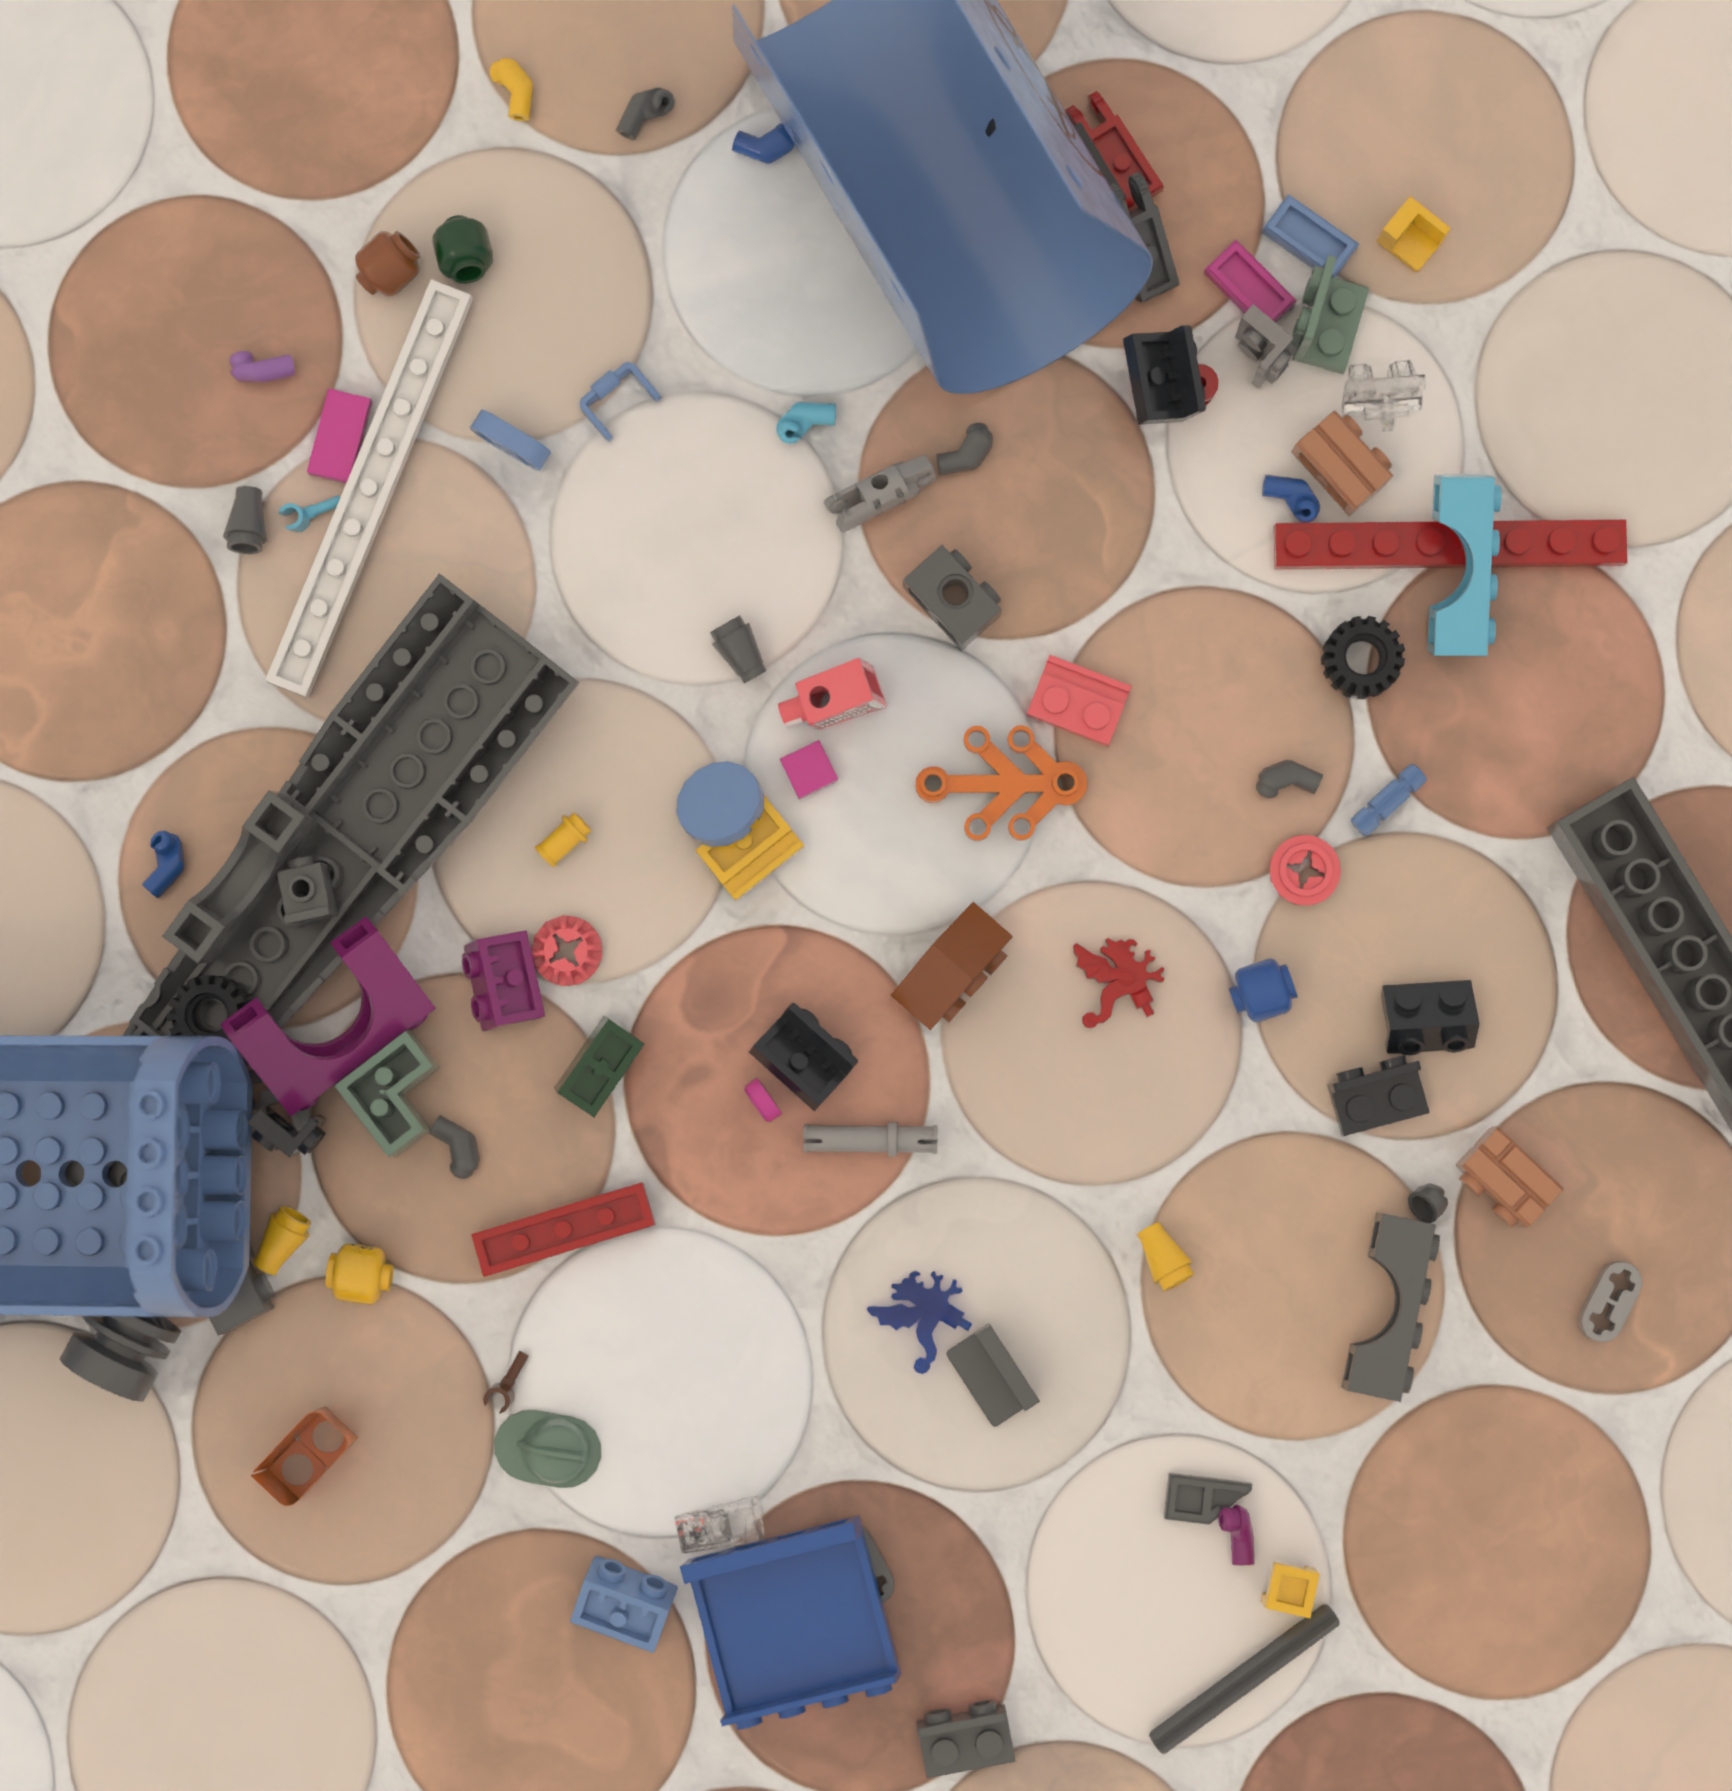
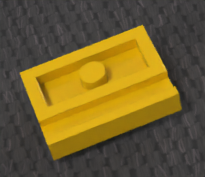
[695,795,805,901]

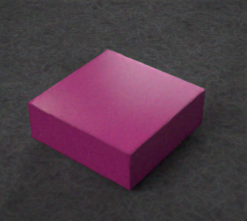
[780,740,838,800]

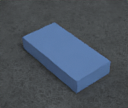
[1262,194,1359,278]

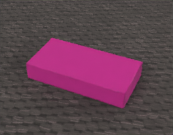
[1204,240,1297,323]
[307,388,373,484]

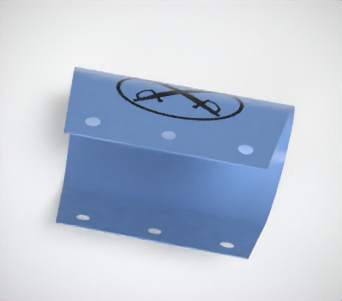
[732,0,1153,394]

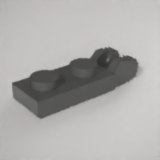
[1110,172,1180,303]

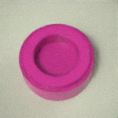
[744,1078,782,1122]

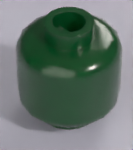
[433,215,493,284]

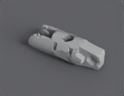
[824,455,936,533]

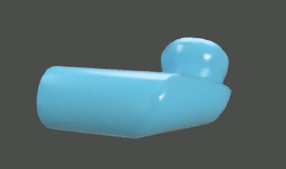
[776,402,836,444]

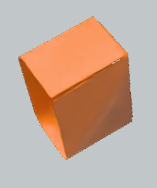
[251,1406,358,1506]

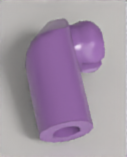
[229,351,295,382]

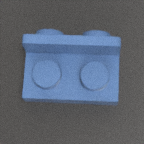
[570,1556,678,1653]

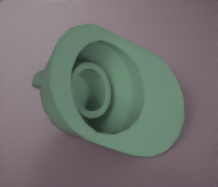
[495,1410,601,1488]

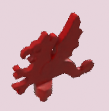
[1073,938,1164,1029]

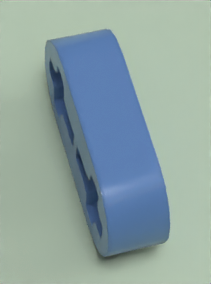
[470,409,551,471]

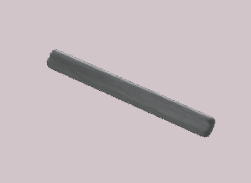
[1149,1604,1340,1754]

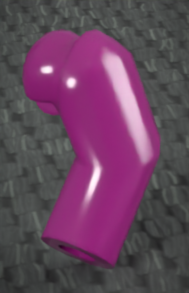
[1218,1505,1255,1565]

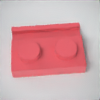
[1026,655,1132,747]

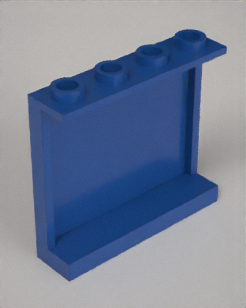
[680,1515,901,1730]

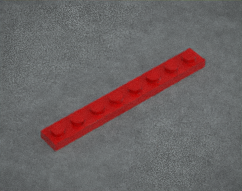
[1273,519,1628,570]

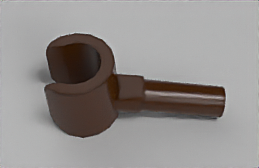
[483,1350,529,1414]

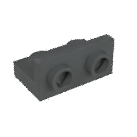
[917,1700,1016,1778]

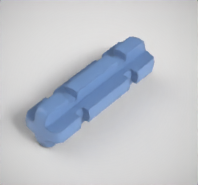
[1351,764,1427,836]

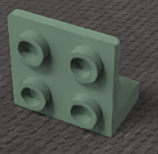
[1291,255,1369,374]

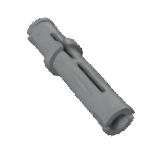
[803,1122,938,1157]

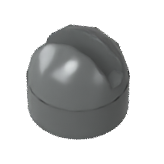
[1408,1183,1448,1223]

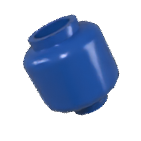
[1228,958,1298,1023]

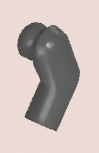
[616,88,675,140]
[936,423,993,476]
[1256,760,1323,799]

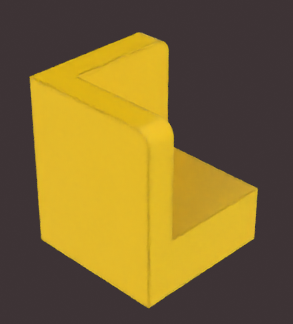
[1376,196,1451,272]
[1260,1561,1320,1618]

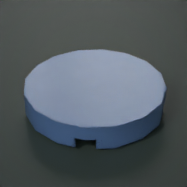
[676,761,764,847]

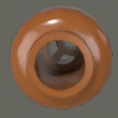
[355,231,420,297]

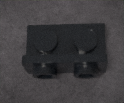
[1327,1055,1430,1136]

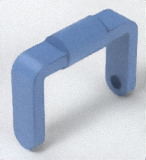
[580,362,661,441]

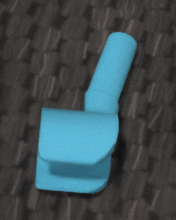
[279,495,340,532]

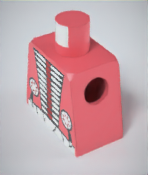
[778,658,887,729]

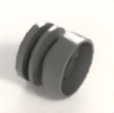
[59,1316,182,1402]

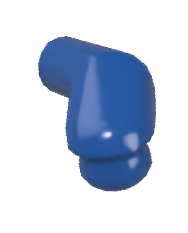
[142,831,185,899]

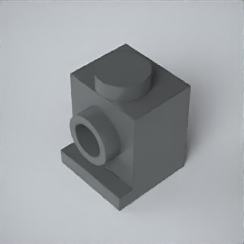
[277,856,338,925]

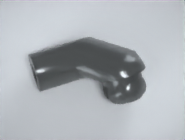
[429,1115,480,1179]

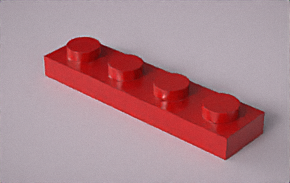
[471,1182,656,1277]

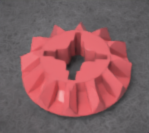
[1270,835,1341,905]
[532,915,602,986]

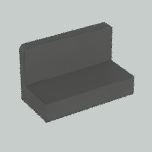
[946,1323,1040,1427]

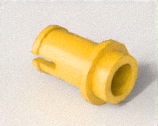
[535,812,592,868]

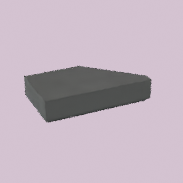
[1164,1473,1252,1525]

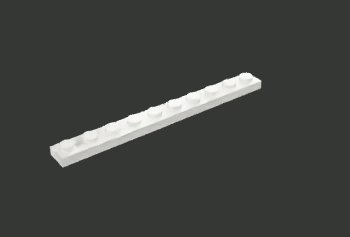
[265,279,473,699]

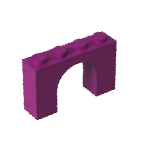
[220,916,436,1117]

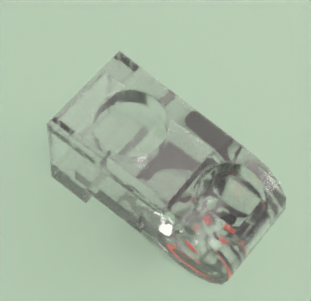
[674,1495,766,1553]

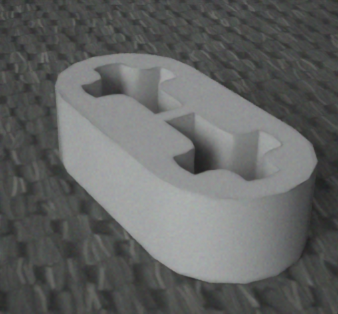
[1577,1261,1642,1342]

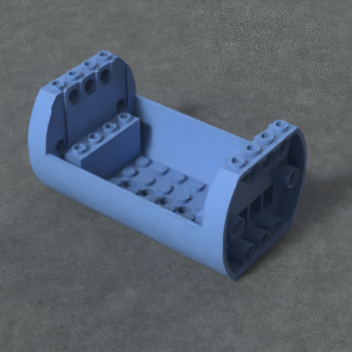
[0,1036,253,1317]

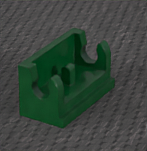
[554,1016,645,1117]

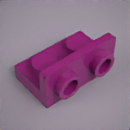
[462,930,545,1031]

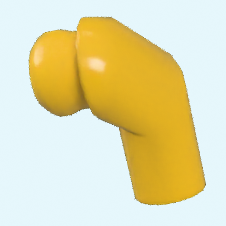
[489,57,533,121]

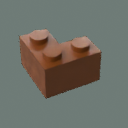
[890,901,1013,1031]

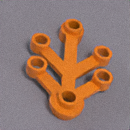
[915,725,1087,841]

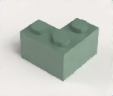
[335,1031,440,1157]

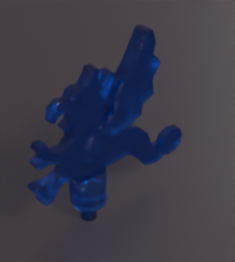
[867,1271,973,1374]

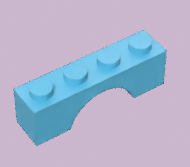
[1427,474,1502,656]

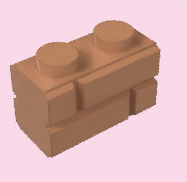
[1291,411,1394,516]
[1455,1126,1564,1228]

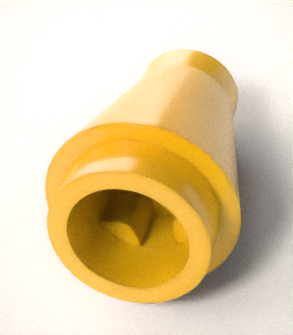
[253,1206,312,1275]
[1137,1222,1195,1292]

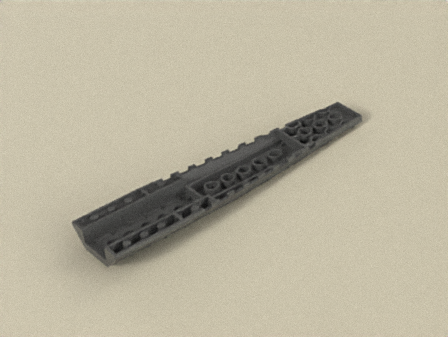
[65,573,580,1187]

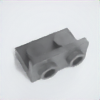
[1235,304,1294,389]

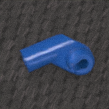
[732,123,795,164]
[1262,474,1320,523]

